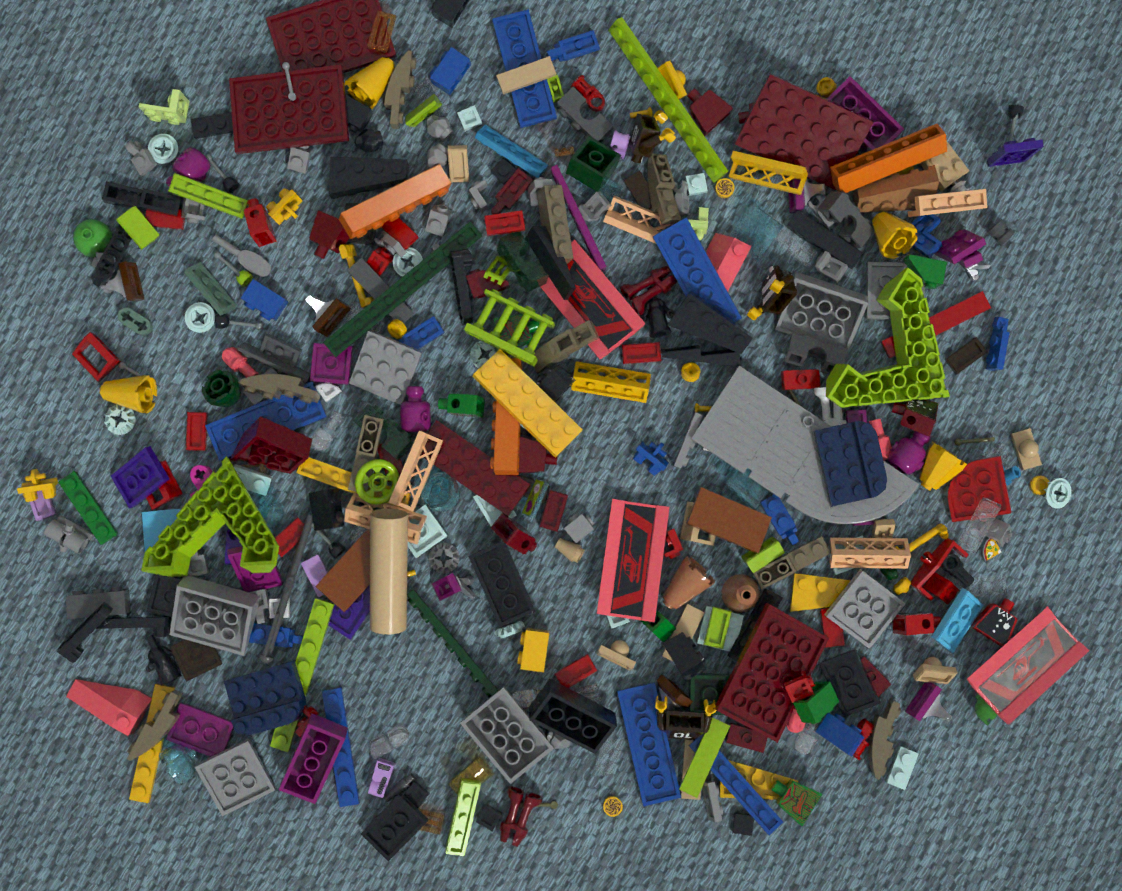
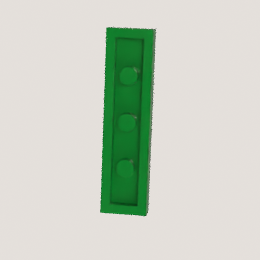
[58,471,118,545]

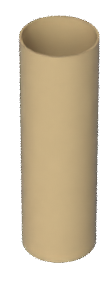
[370,509,408,634]

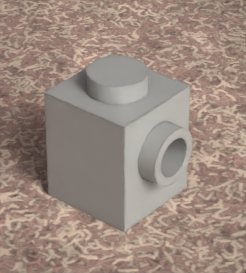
[564,513,594,543]

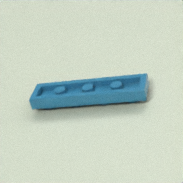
[475,125,548,178]

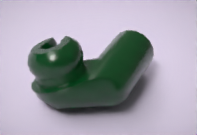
[879,568,898,580]

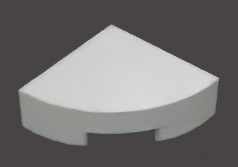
[315,383,342,402]

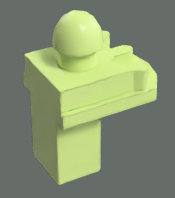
[688,207,709,240]

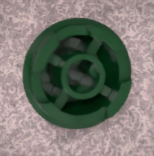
[202,370,241,407]

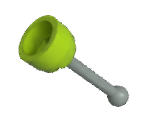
[214,251,253,287]

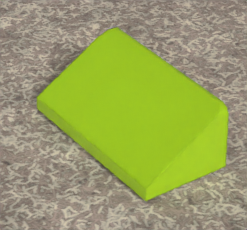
[405,94,442,127]
[116,206,159,250]
[741,537,785,573]

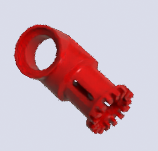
[571,75,605,112]
[853,718,874,760]

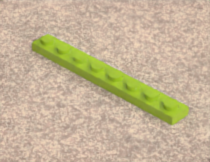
[270,598,335,752]

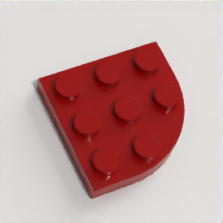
[948,455,1012,522]

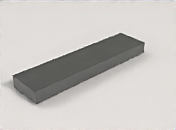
[347,258,414,323]

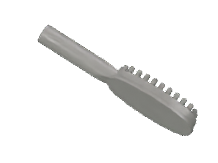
[212,234,271,277]

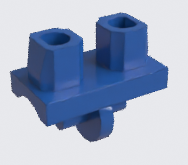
[633,441,669,476]

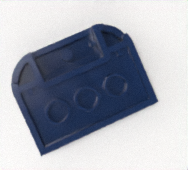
[813,421,887,507]
[224,660,306,735]

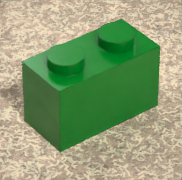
[793,681,839,724]

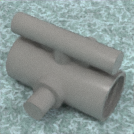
[44,515,94,554]

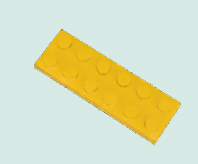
[473,349,583,458]

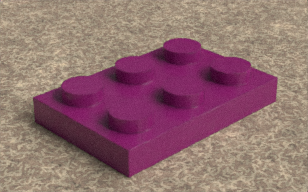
[227,546,283,592]
[166,702,234,757]

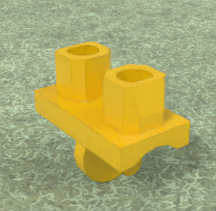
[266,188,303,225]
[17,469,58,502]

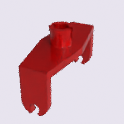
[910,538,968,601]

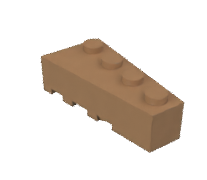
[853,165,939,212]

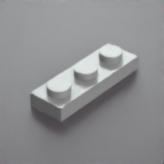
[673,412,703,469]

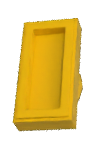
[657,60,687,99]

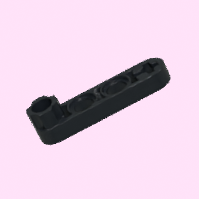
[90,224,132,287]
[449,248,473,325]
[57,602,113,663]
[96,617,171,637]

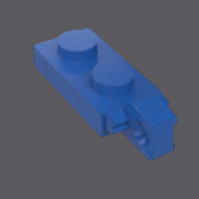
[546,30,600,62]
[399,316,445,350]
[986,317,1010,371]
[759,494,799,545]
[249,623,303,648]

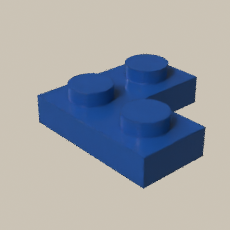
[911,214,942,258]

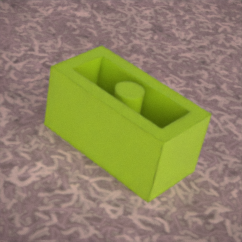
[547,75,564,103]

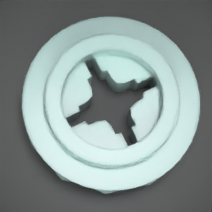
[148,134,179,165]
[393,248,423,277]
[185,302,216,333]
[470,341,499,368]
[104,404,136,435]
[1044,478,1071,508]
[495,621,525,639]

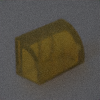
[449,756,494,794]

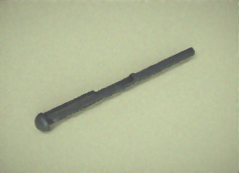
[259,514,313,664]

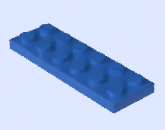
[492,9,557,128]
[653,217,742,322]
[205,381,327,461]
[617,682,681,806]

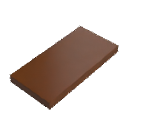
[686,487,772,553]
[315,529,370,612]

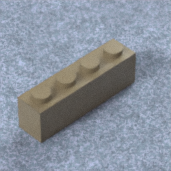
[537,185,573,264]

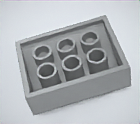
[775,271,868,353]
[169,576,260,656]
[460,687,555,784]

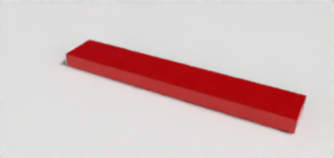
[880,291,991,358]

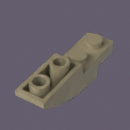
[384,50,416,129]
[648,153,681,225]
[534,320,599,374]
[239,374,320,404]
[348,415,384,492]
[753,536,831,589]
[127,690,183,761]
[868,699,901,780]

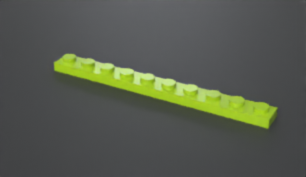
[608,17,728,183]

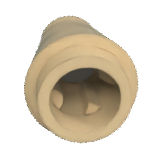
[555,538,585,563]

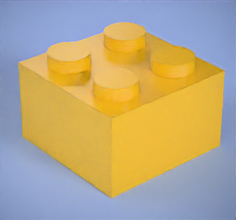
[517,628,549,672]

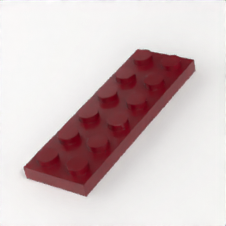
[421,420,531,517]

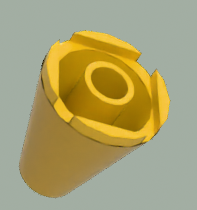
[344,57,395,110]
[100,375,157,413]

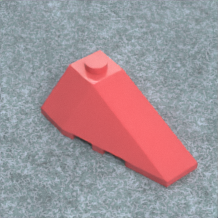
[706,233,752,291]
[66,679,152,736]

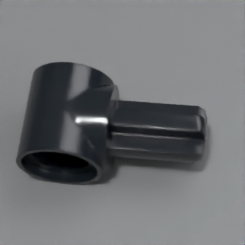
[941,554,974,587]

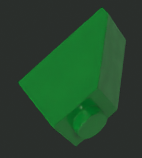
[904,254,947,289]
[640,610,677,643]

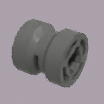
[987,219,1015,246]

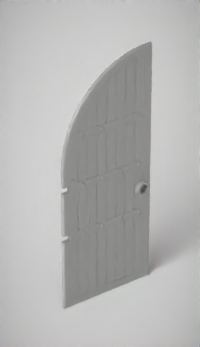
[691,366,919,524]

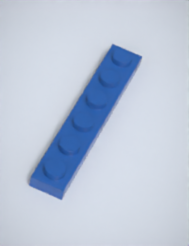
[322,687,360,807]
[688,734,783,835]

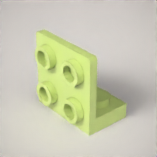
[139,89,190,125]

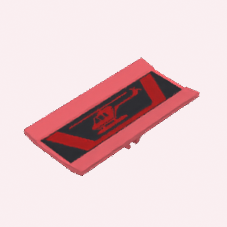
[530,239,645,359]
[597,499,669,622]
[967,606,1090,725]

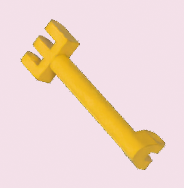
[339,244,374,308]
[894,523,949,552]

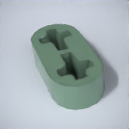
[117,308,153,336]

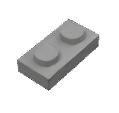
[702,780,723,822]

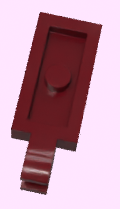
[491,168,533,215]

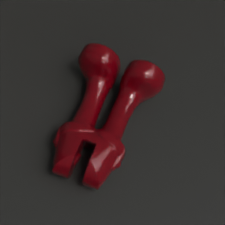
[620,266,678,316]
[499,786,543,847]

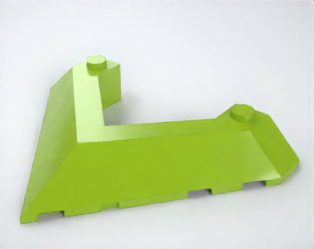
[826,268,950,408]
[141,456,279,577]

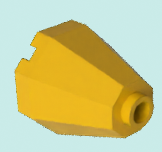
[872,211,917,259]
[919,441,967,490]

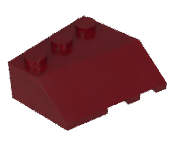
[231,416,312,474]

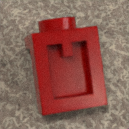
[366,247,394,278]
[663,528,683,559]
[923,572,959,605]
[784,670,815,703]
[295,705,319,737]

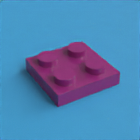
[935,229,986,264]
[310,343,353,385]

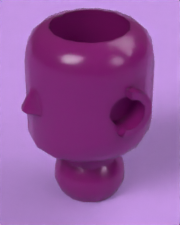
[166,147,211,187]
[400,386,431,433]
[888,431,931,475]

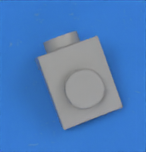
[287,146,314,174]
[528,177,553,206]
[469,180,488,212]
[578,191,612,222]
[181,198,205,224]
[425,204,452,237]
[815,251,848,283]
[979,516,1012,547]

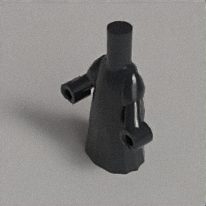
[640,287,675,338]
[146,635,182,686]

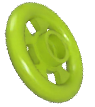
[355,459,400,505]

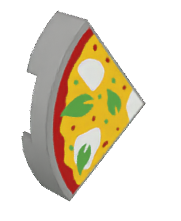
[981,538,1002,562]

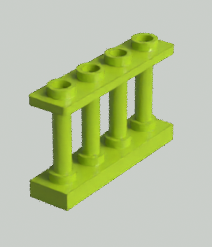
[464,289,555,367]

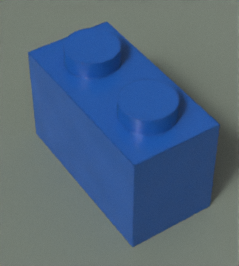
[430,47,471,95]
[241,279,288,321]
[816,713,865,757]

